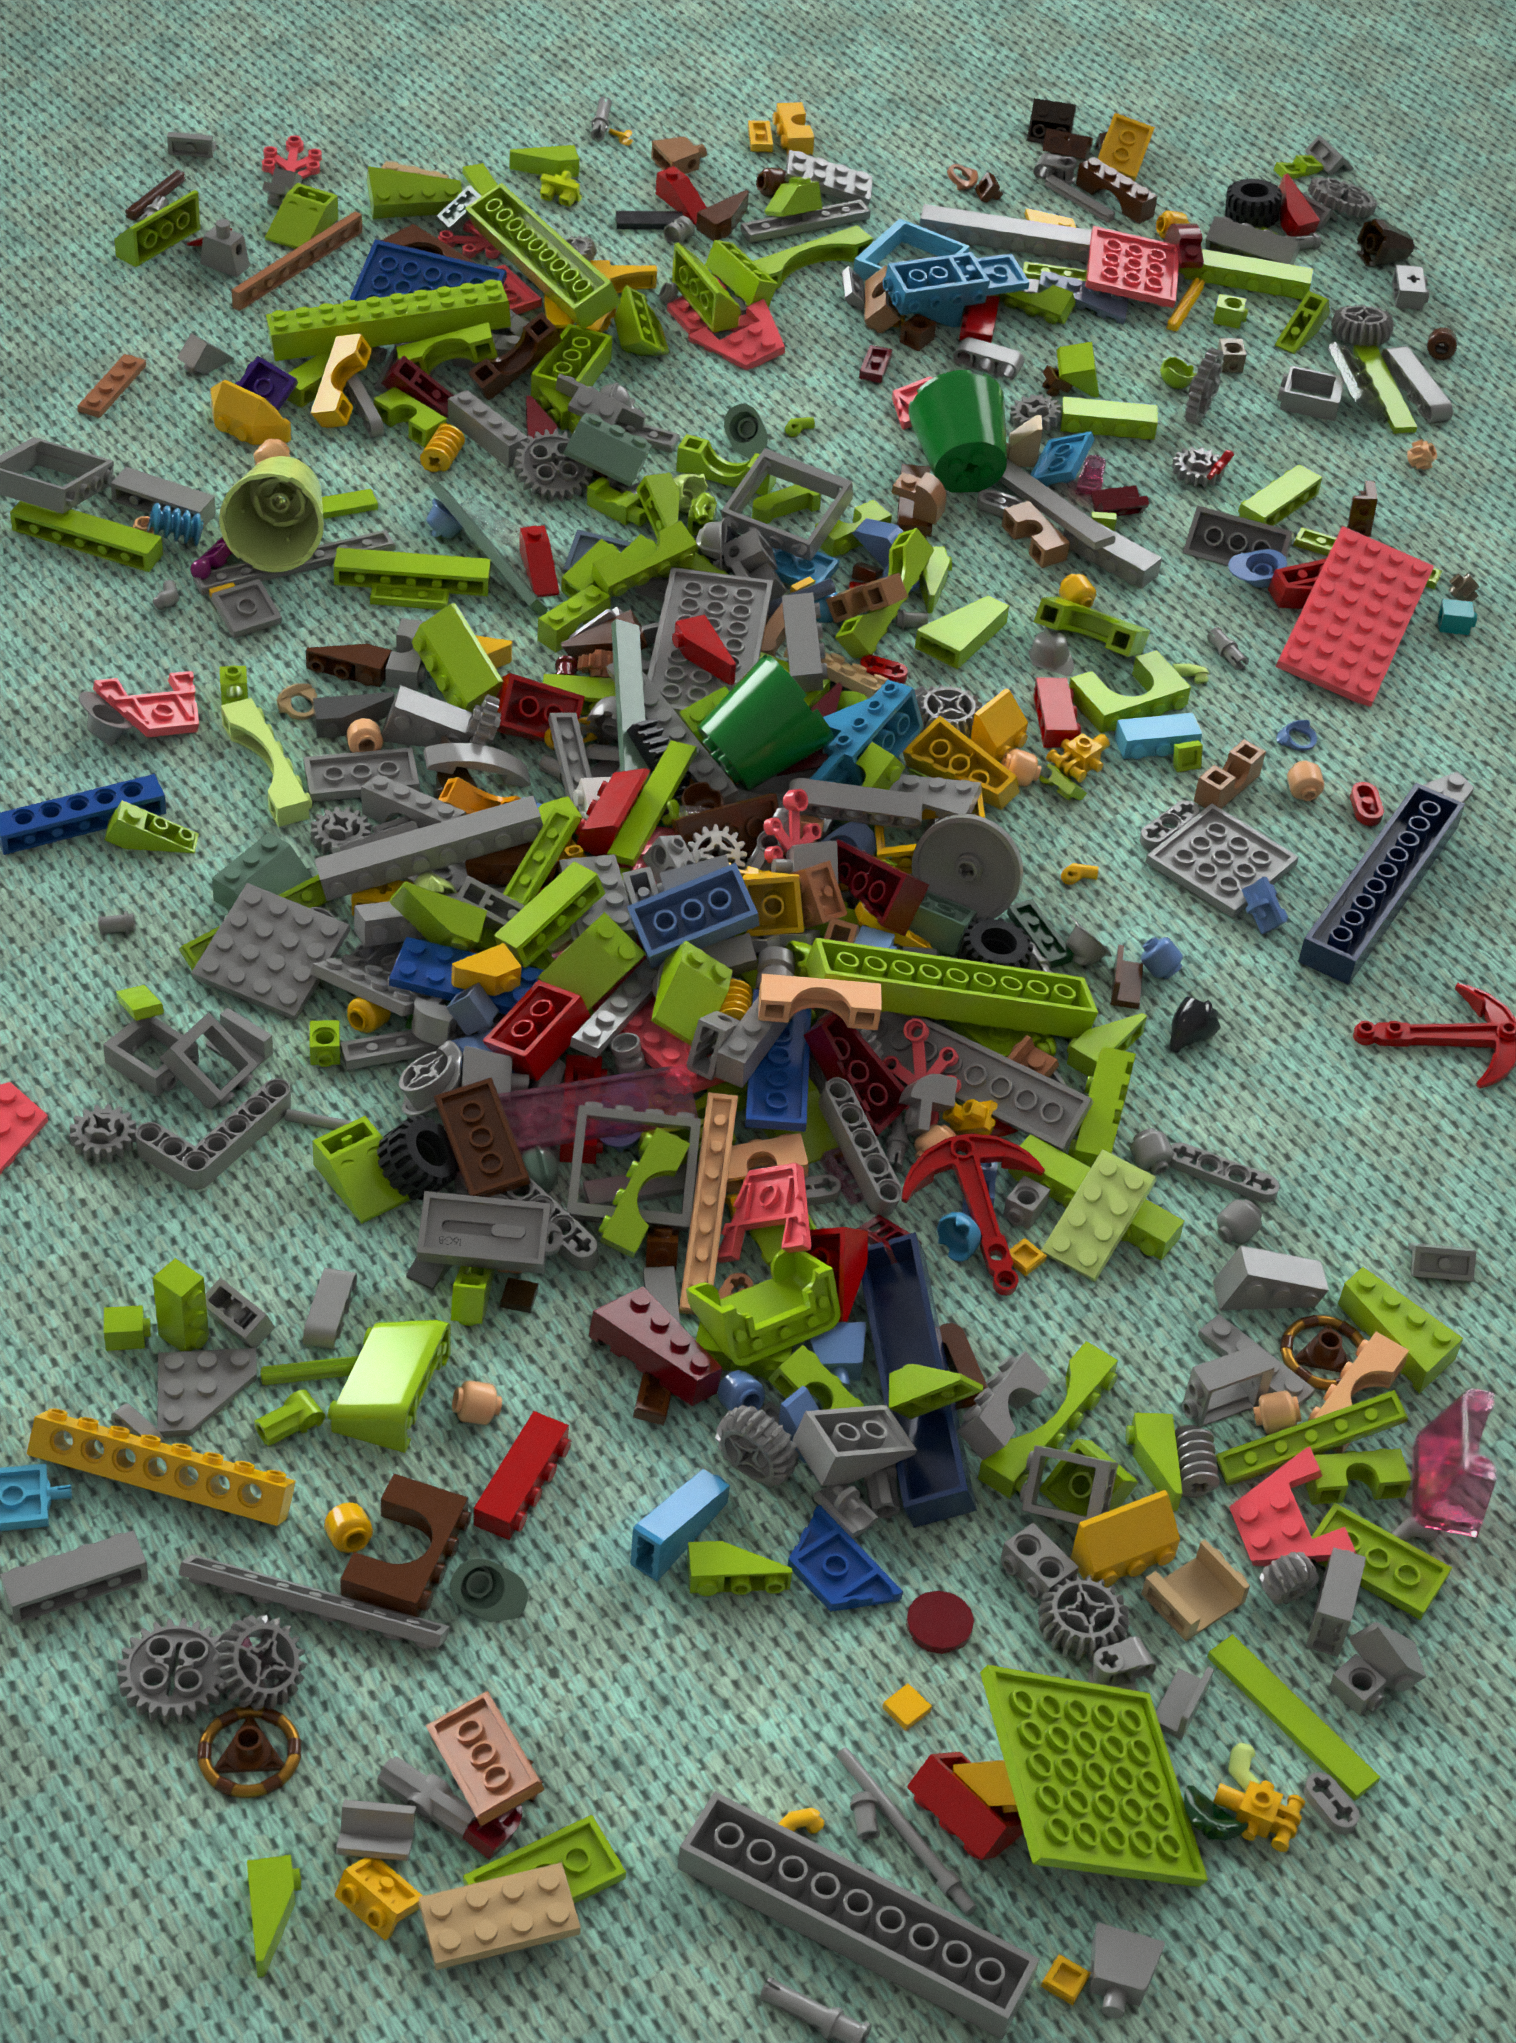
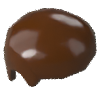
[681,782,725,816]

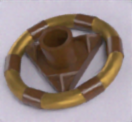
[1280,1315,1364,1390]
[197,1705,301,1798]

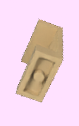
[1141,1540,1250,1641]

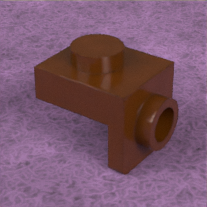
[646,1225,679,1271]

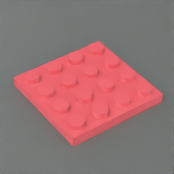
[1085,226,1179,308]

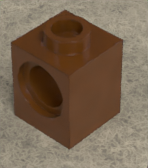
[899,313,936,351]

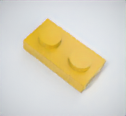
[748,120,773,152]

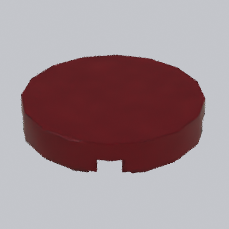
[906,1590,974,1654]

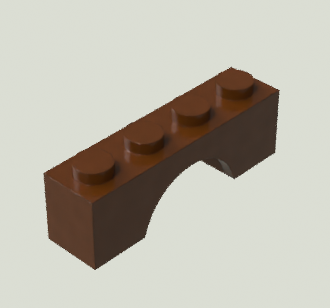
[1076,157,1157,224]
[468,312,562,400]

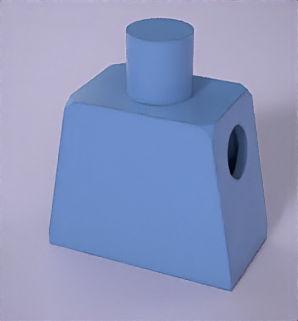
[804,1322,866,1391]

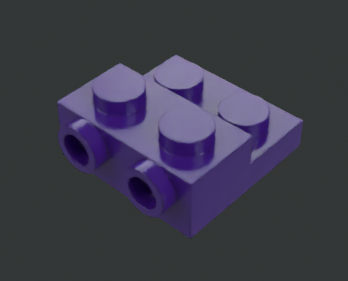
[235,356,299,411]

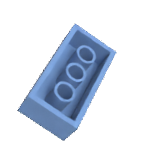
[627,863,759,969]

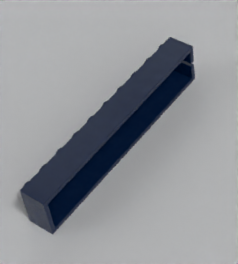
[862,1232,977,1528]

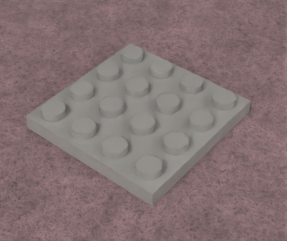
[1145,803,1299,918]
[191,883,350,1020]

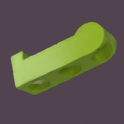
[752,484,822,524]

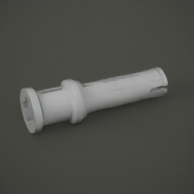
[760,1977,872,2043]

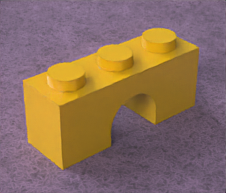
[773,102,814,155]

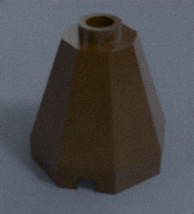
[1357,219,1414,266]

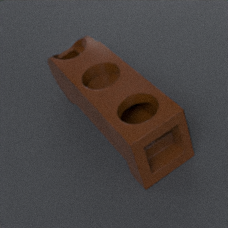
[940,1323,988,1410]

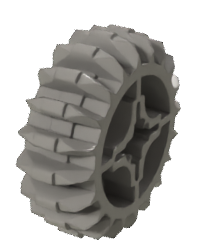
[1331,304,1394,347]
[917,684,982,738]
[715,1405,799,1488]
[1038,1574,1130,1662]
[212,1615,307,1711]

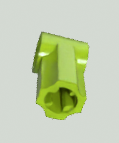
[254,1390,325,1446]

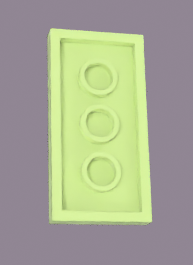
[1041,1149,1156,1282]

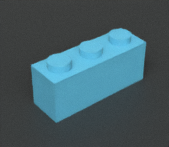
[1114,713,1202,759]

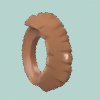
[947,164,979,190]

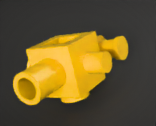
[1046,733,1110,783]
[1213,1781,1305,1852]

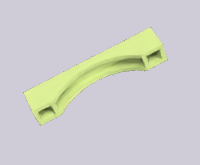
[221,698,312,827]

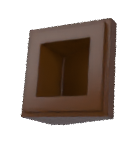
[852,562,884,583]

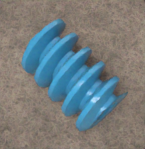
[147,503,204,546]

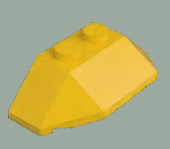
[210,380,291,445]

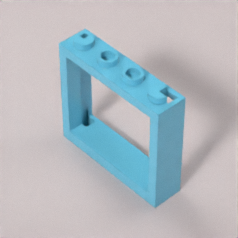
[853,219,970,281]

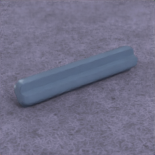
[767,579,836,618]

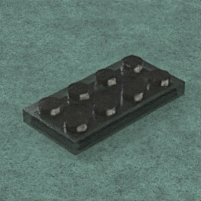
[1328,341,1389,424]

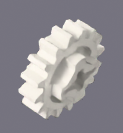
[687,824,747,869]

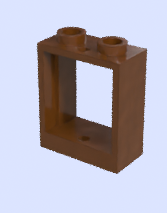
[1042,128,1094,160]

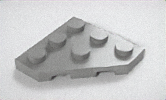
[157,1348,257,1437]

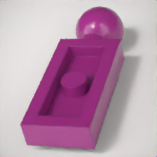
[190,536,233,580]

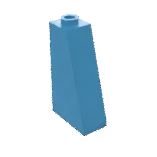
[630,1469,730,1582]

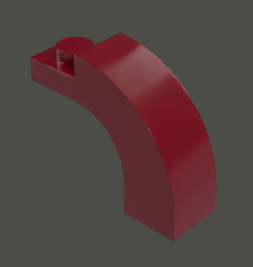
[1164,223,1204,268]

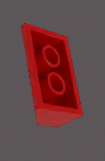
[575,768,650,856]
[483,980,591,1081]
[907,1752,1024,1860]

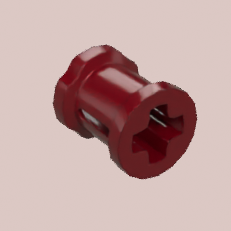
[555,655,578,676]

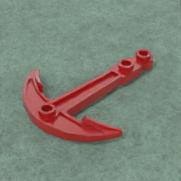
[1353,983,1516,1089]
[901,1133,1045,1296]

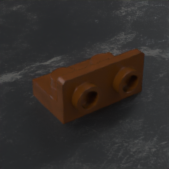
[1347,481,1378,537]

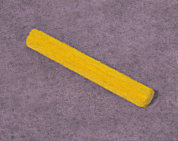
[1166,278,1205,332]

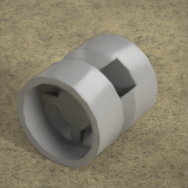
[755,946,796,989]

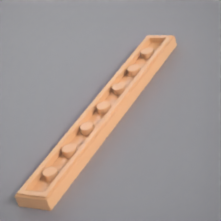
[679,1092,738,1315]

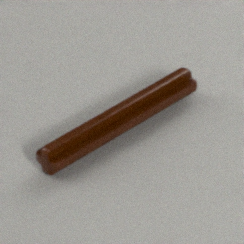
[125,170,186,220]

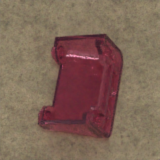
[1412,1389,1496,1538]

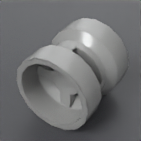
[663,216,695,244]
[610,1033,645,1075]

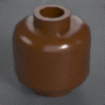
[756,168,789,197]
[1427,327,1457,360]

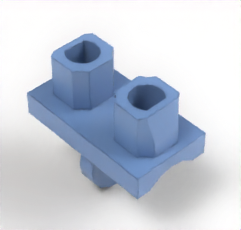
[1242,877,1288,934]

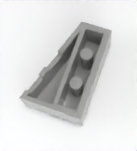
[381,685,472,747]
[1213,1246,1329,1310]

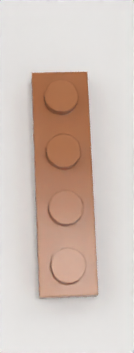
[77,354,146,418]

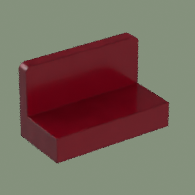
[1090,485,1150,516]

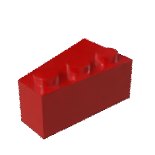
[1268,558,1327,609]

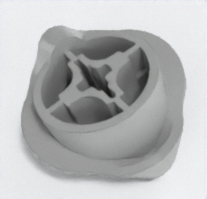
[399,1040,463,1118]

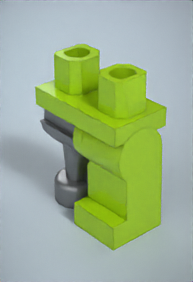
[587,476,648,526]

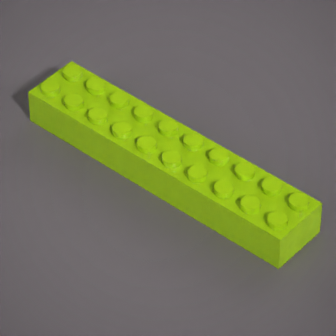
[465,183,621,330]
[266,280,511,361]
[805,938,1098,1039]

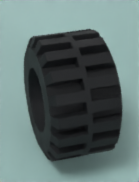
[1225,178,1282,229]
[956,917,1033,969]
[377,1115,460,1200]

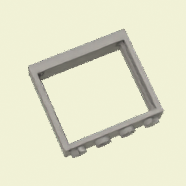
[0,437,115,514]
[721,448,853,561]
[567,1102,701,1232]

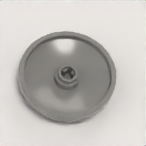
[912,814,1023,923]

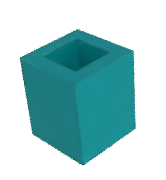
[1438,598,1477,635]

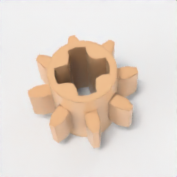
[1407,439,1437,470]

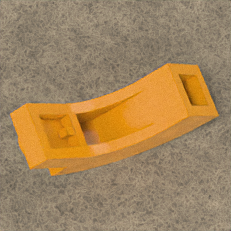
[438,777,522,815]

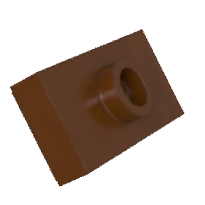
[633,1373,672,1426]

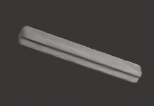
[1045,175,1115,222]

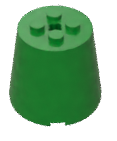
[908,370,1007,493]
[697,654,834,791]

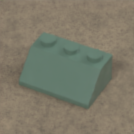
[563,412,652,487]
[212,832,312,910]
[908,890,978,956]

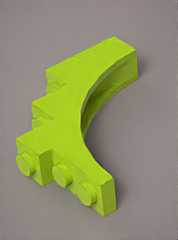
[561,534,728,598]

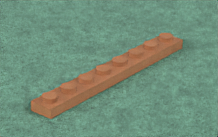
[232,211,362,311]

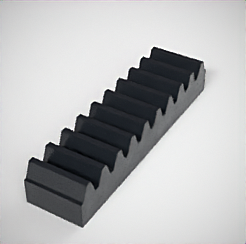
[626,718,692,808]

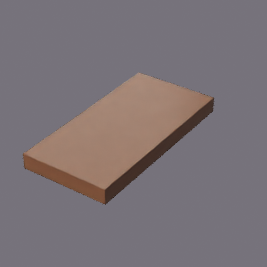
[426,1691,545,1826]

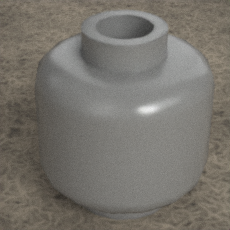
[1130,1128,1174,1175]
[1216,1199,1262,1244]

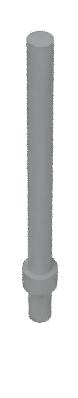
[836,1747,977,1916]

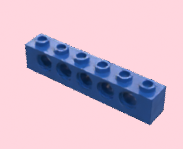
[0,774,166,855]

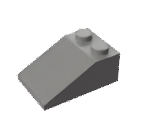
[792,1405,917,1486]

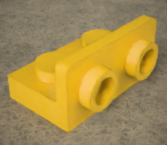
[335,1857,423,1940]

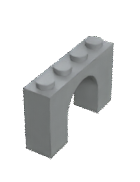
[656,855,758,976]

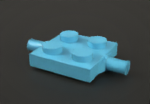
[0,1464,72,1531]

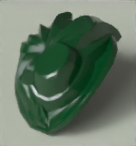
[1184,1785,1249,1841]

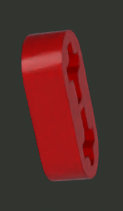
[860,655,908,684]

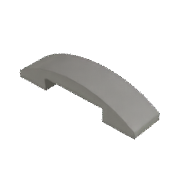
[424,743,531,787]

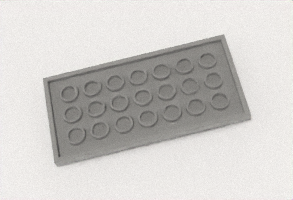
[647,567,773,716]

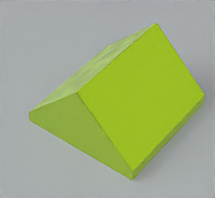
[1056,341,1099,397]

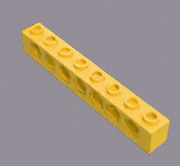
[26,1408,296,1526]

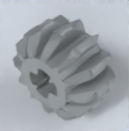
[1259,1552,1319,1604]

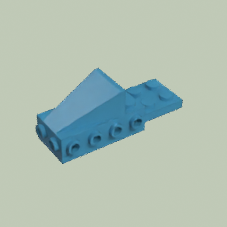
[883,252,1030,327]
[810,680,924,786]

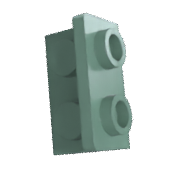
[437,185,481,234]

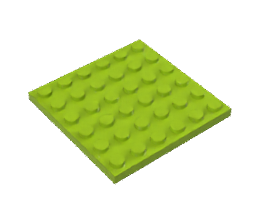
[980,1665,1208,1887]

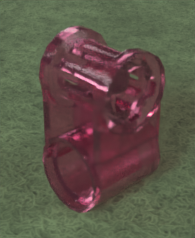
[1075,455,1106,495]

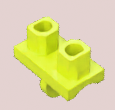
[540,170,582,207]

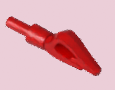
[1207,450,1234,480]

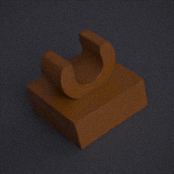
[975,172,1003,203]
[1042,365,1073,396]

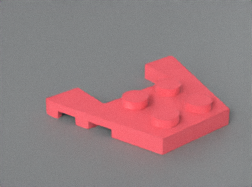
[667,277,755,334]
[688,299,785,370]
[93,671,199,737]
[0,1082,48,1174]
[717,1162,811,1263]
[1229,1447,1356,1566]

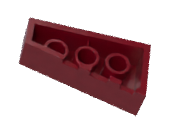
[836,839,929,936]
[803,1012,908,1136]
[588,1286,722,1406]

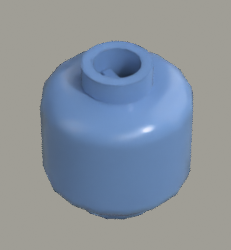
[1141,936,1183,979]
[718,1370,765,1411]

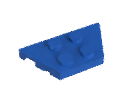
[788,1505,903,1612]

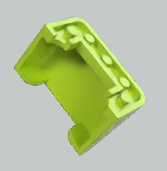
[686,1250,840,1366]
[327,1320,451,1453]

